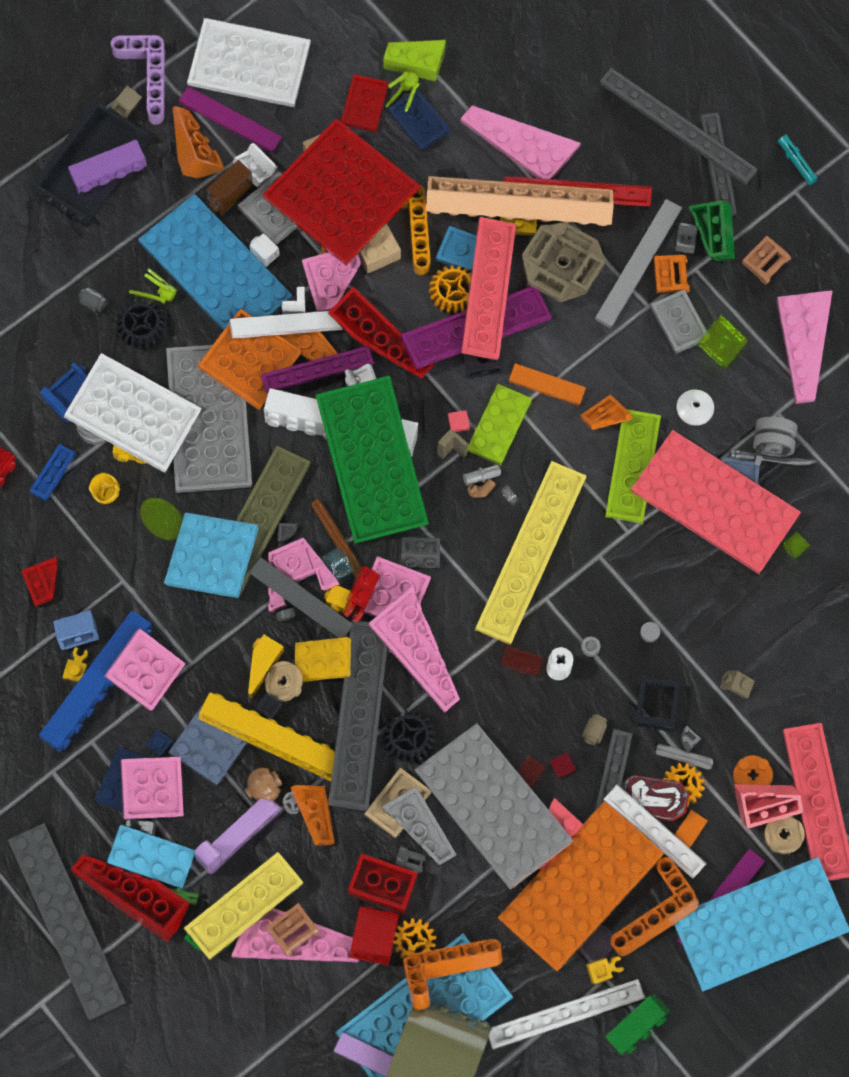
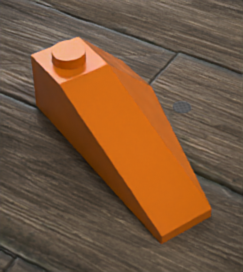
[173,106,224,179]

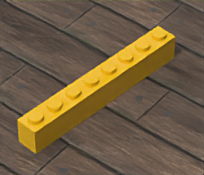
[198,693,335,781]

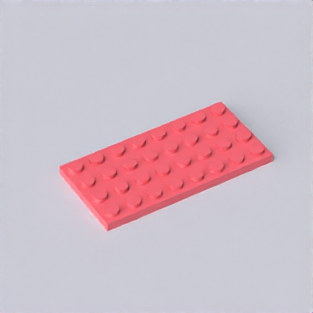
[631,430,801,574]

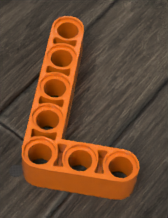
[611,858,699,956]
[404,939,502,1010]

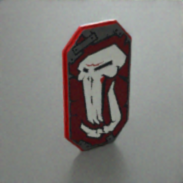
[621,775,689,821]

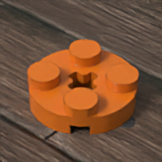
[733,756,773,785]

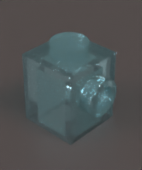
[322,547,353,580]

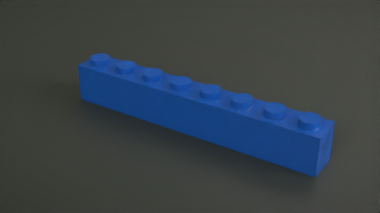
[39,611,152,752]

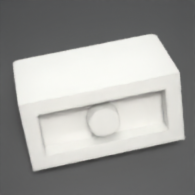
[282,287,305,315]

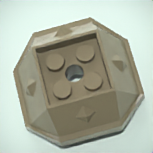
[522,223,605,302]

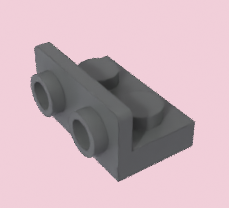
[401,537,440,568]

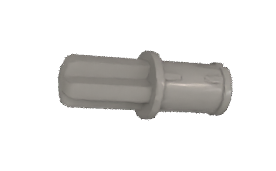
[463,465,501,486]

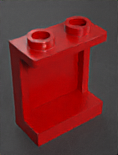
[350,907,399,966]

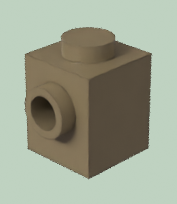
[111,86,141,118]

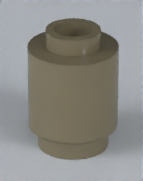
[582,714,607,745]

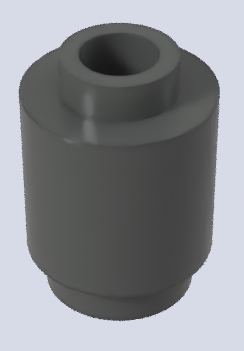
[78,287,108,312]

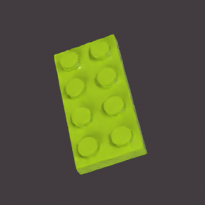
[467,384,532,465]

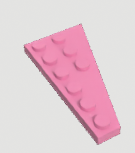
[777,291,832,404]
[232,908,359,963]

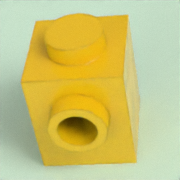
[324,585,350,613]

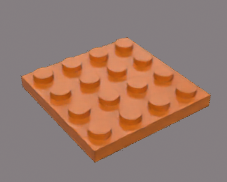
[197,308,302,410]

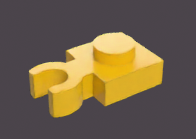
[62,647,88,683]
[586,956,624,984]

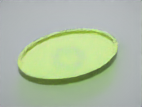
[140,498,183,540]

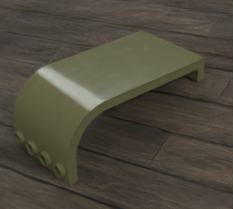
[386,1001,492,1077]

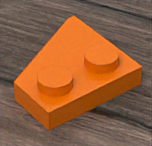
[580,394,633,430]

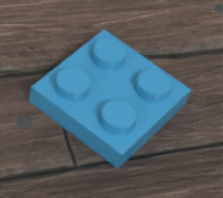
[436,226,476,273]

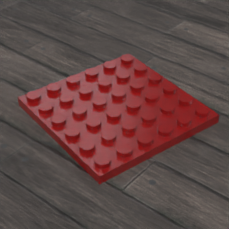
[262,118,420,266]

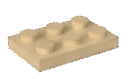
[364,768,432,839]

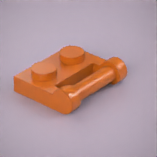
[654,255,690,293]

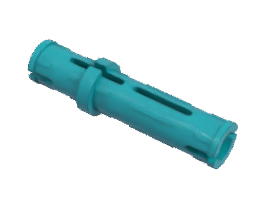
[778,135,818,185]

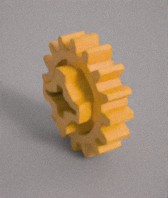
[663,763,705,806]
[393,918,436,959]

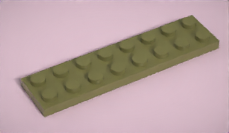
[236,446,311,594]

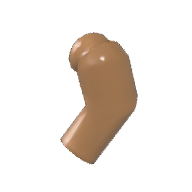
[467,479,496,497]

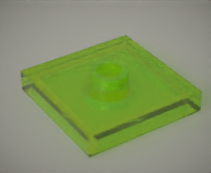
[697,315,748,369]

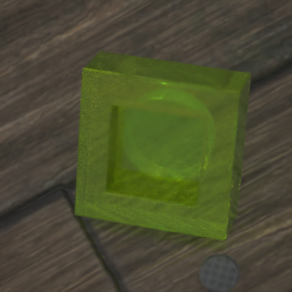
[782,532,810,559]

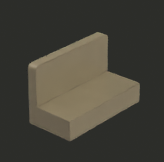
[437,429,468,459]

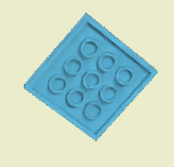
[164,513,259,598]

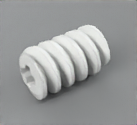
[546,647,573,680]

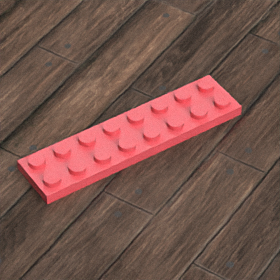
[461,217,516,360]
[783,723,849,881]

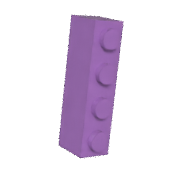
[68,140,146,193]

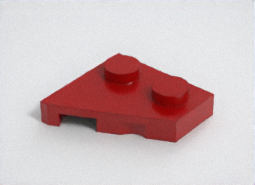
[21,557,58,607]

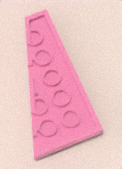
[460,106,581,179]
[368,587,460,713]

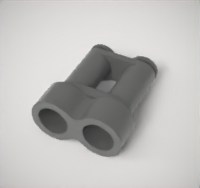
[395,845,426,874]

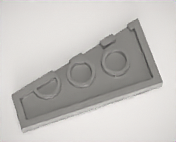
[382,786,456,865]

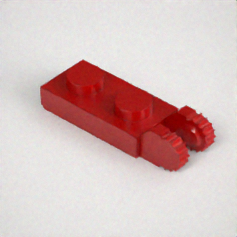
[343,566,380,622]

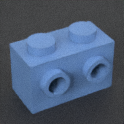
[53,610,99,650]

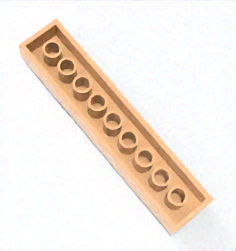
[426,176,614,226]

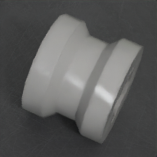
[283,792,300,814]

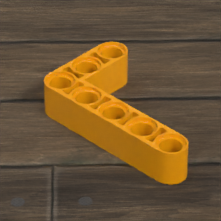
[402,186,430,276]

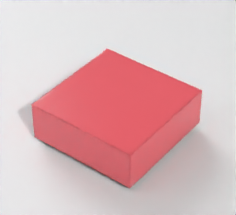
[448,410,470,432]

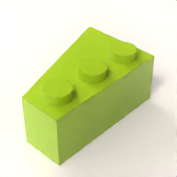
[383,40,446,82]

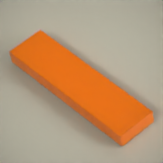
[509,363,586,406]

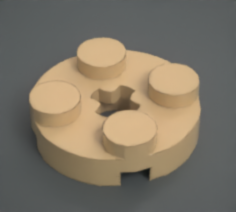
[265,661,303,701]
[764,816,805,855]

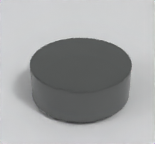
[275,608,296,622]

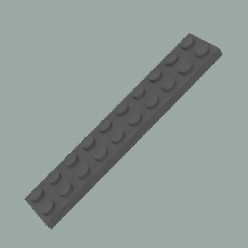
[328,620,387,811]
[8,823,126,1021]

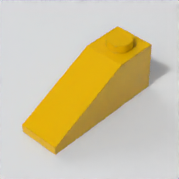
[248,635,284,699]

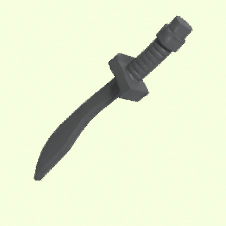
[728,448,817,466]

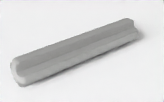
[656,744,713,769]

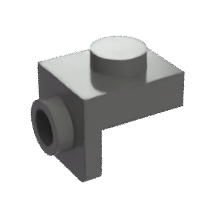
[675,223,698,254]
[124,819,157,836]

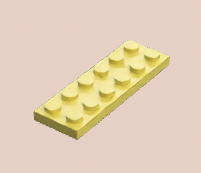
[184,852,303,960]

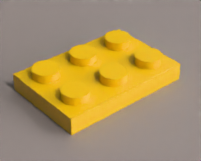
[295,637,351,682]

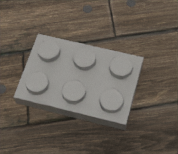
[650,290,710,354]

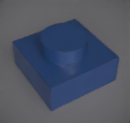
[145,730,173,758]

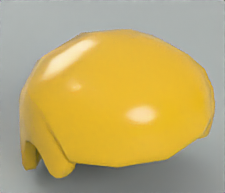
[89,473,120,504]

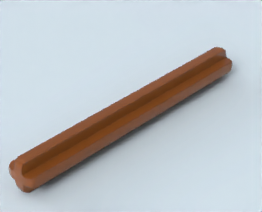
[311,499,361,578]

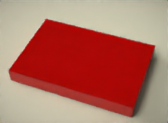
[341,74,389,133]

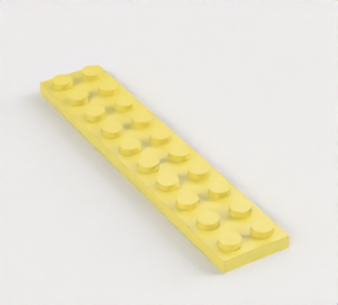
[475,461,586,645]

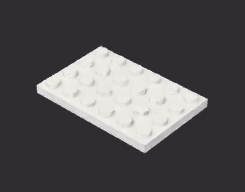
[187,18,311,107]
[64,353,202,473]

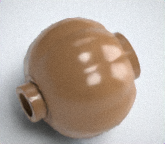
[245,767,283,801]

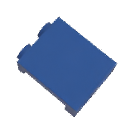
[40,363,87,424]

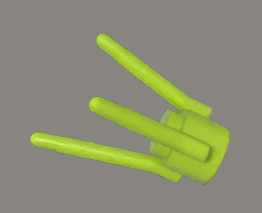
[386,71,420,112]
[129,269,177,303]

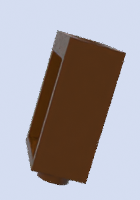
[207,160,253,216]

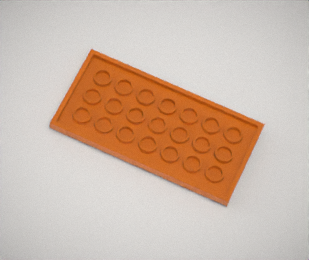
[498,801,664,972]

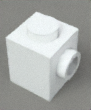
[250,233,279,267]

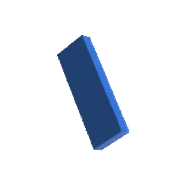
[29,443,76,501]

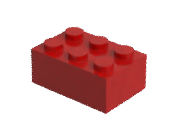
[348,853,418,914]

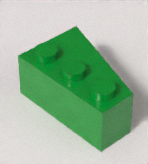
[688,200,735,262]
[605,993,671,1055]

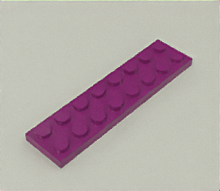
[400,287,552,369]

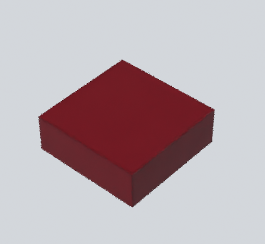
[549,753,576,779]

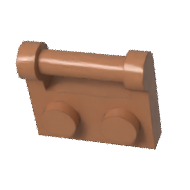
[742,236,791,284]
[266,903,320,957]

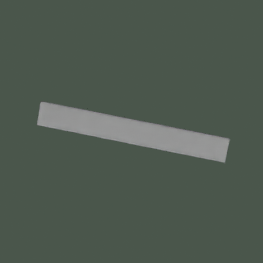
[595,199,682,328]

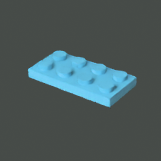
[107,825,195,889]

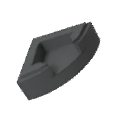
[278,523,298,543]
[681,726,701,752]

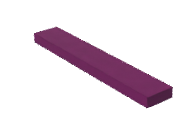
[179,86,282,154]
[260,346,374,394]
[677,849,765,946]

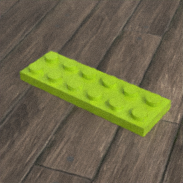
[605,409,661,524]

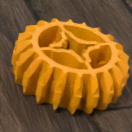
[429,265,471,314]

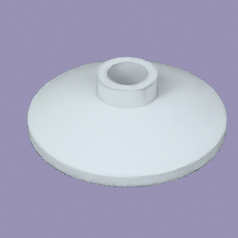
[677,390,714,426]

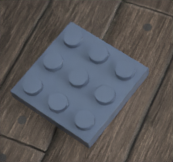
[169,705,248,786]

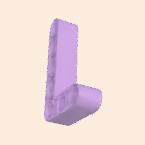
[111,35,165,125]
[194,799,281,875]

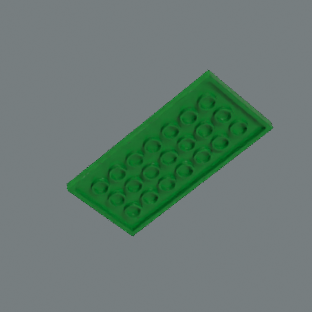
[315,375,429,544]

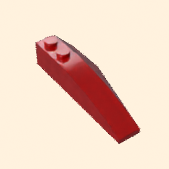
[328,287,434,379]
[71,854,189,942]

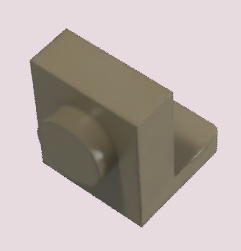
[720,671,755,699]

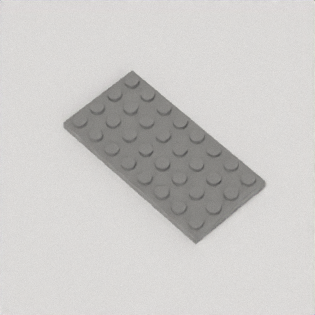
[166,345,252,493]
[415,723,573,890]

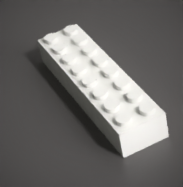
[264,389,418,456]

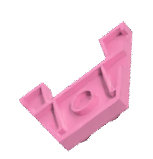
[268,538,339,613]

